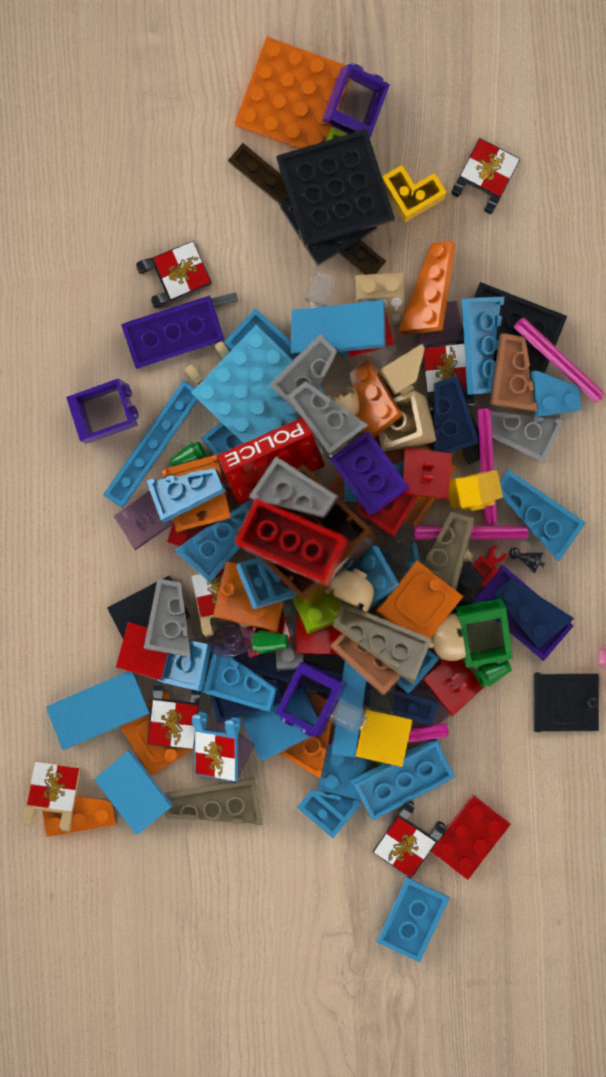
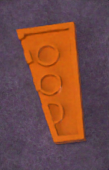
[398,240,456,335]

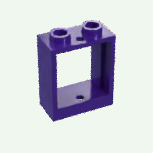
[322,63,390,138]
[66,378,139,444]
[275,662,347,737]

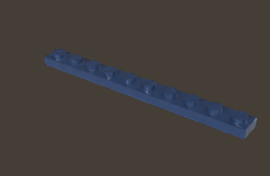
[209,635,438,726]

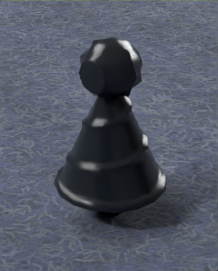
[508,547,545,573]

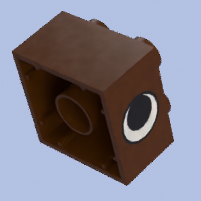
[235,464,378,607]

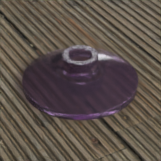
[209,624,254,657]

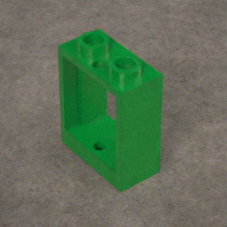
[455,599,513,668]

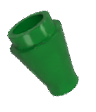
[170,441,207,467]
[252,630,288,654]
[475,660,512,688]

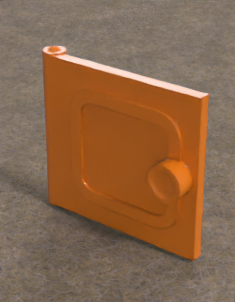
[162,454,231,532]
[213,561,288,633]
[376,561,463,638]
[120,690,195,775]

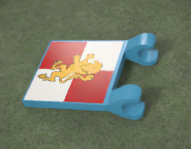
[192,712,241,782]

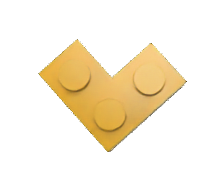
[382,165,447,224]
[449,470,503,511]

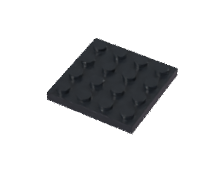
[276,129,395,248]
[456,282,567,379]

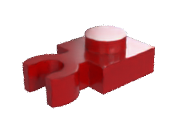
[473,545,507,587]

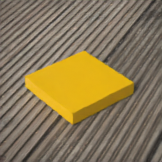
[356,710,412,767]

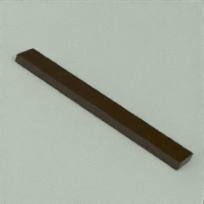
[228,143,386,275]

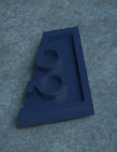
[433,375,479,453]
[493,578,575,648]
[205,679,284,724]

